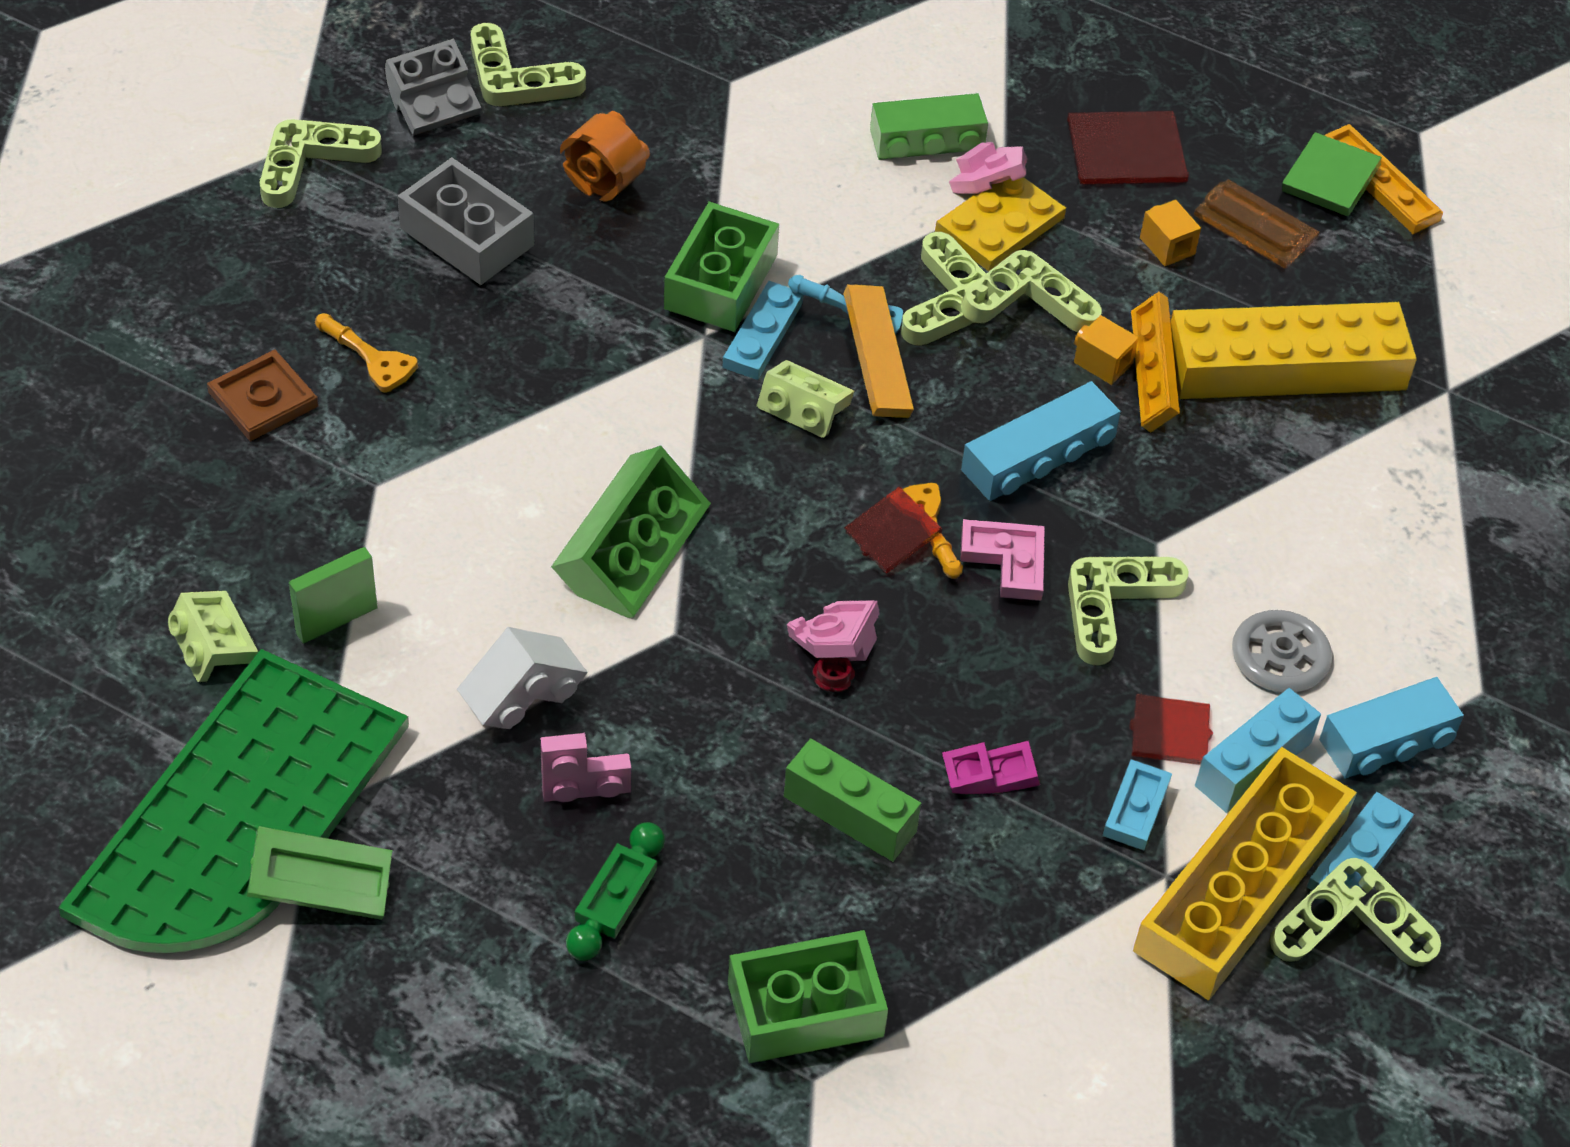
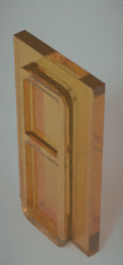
[1194,179,1319,269]

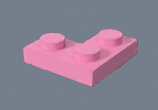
[960,519,1044,601]
[540,733,631,802]

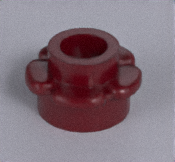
[813,657,855,692]

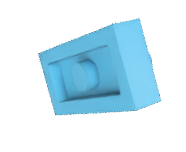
[1103,759,1172,850]

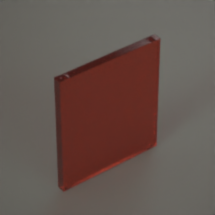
[1067,111,1189,184]

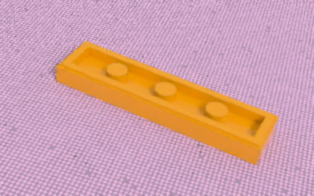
[1324,124,1443,234]
[843,284,914,418]
[1131,292,1180,432]

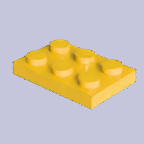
[935,177,1066,271]

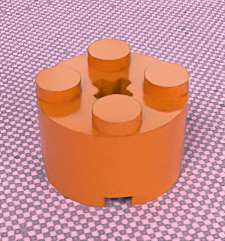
[560,111,650,201]

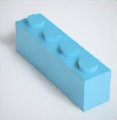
[961,381,1121,501]

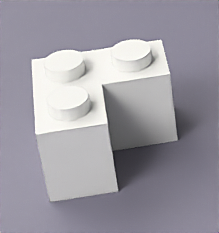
[457,627,588,729]

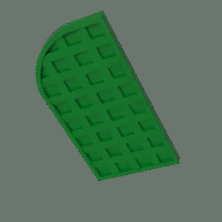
[58,649,409,953]

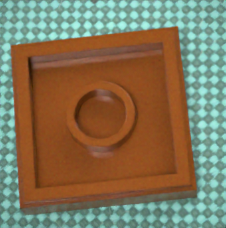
[207,349,318,441]

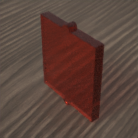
[844,486,942,574]
[1129,694,1213,765]

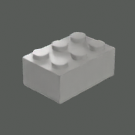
[398,157,534,285]

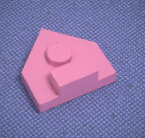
[949,142,1027,194]
[787,600,880,661]

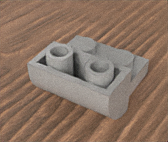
[385,39,481,136]

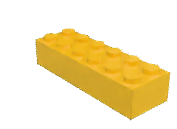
[1171,302,1417,399]
[1133,747,1357,1000]

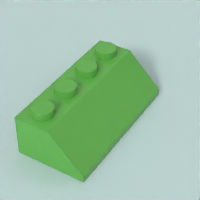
[551,445,711,618]

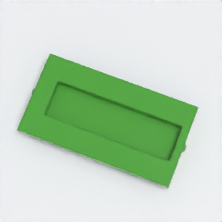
[247,826,392,920]

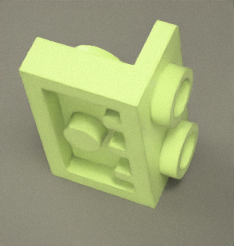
[757,360,854,437]
[168,591,258,682]

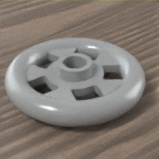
[1232,610,1332,693]

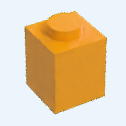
[1140,200,1201,266]
[1074,315,1139,385]

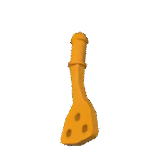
[315,313,418,392]
[890,483,963,579]

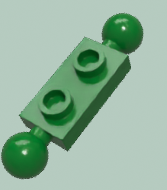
[566,822,665,961]

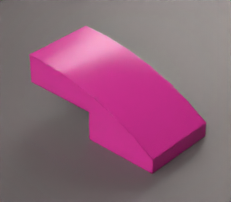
[942,741,1040,794]

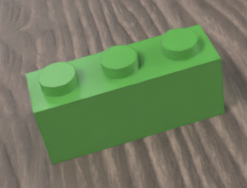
[870,93,988,160]
[784,738,921,862]

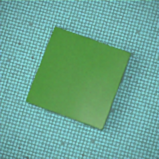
[1282,132,1382,217]
[289,547,378,644]

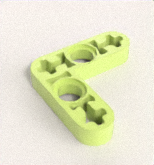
[471,23,586,106]
[260,119,382,208]
[901,232,998,345]
[960,250,1102,332]
[1068,557,1189,666]
[1270,858,1441,967]

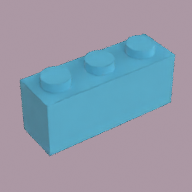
[1319,677,1464,779]
[1195,688,1321,813]

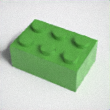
[664,202,779,332]
[728,930,888,1063]

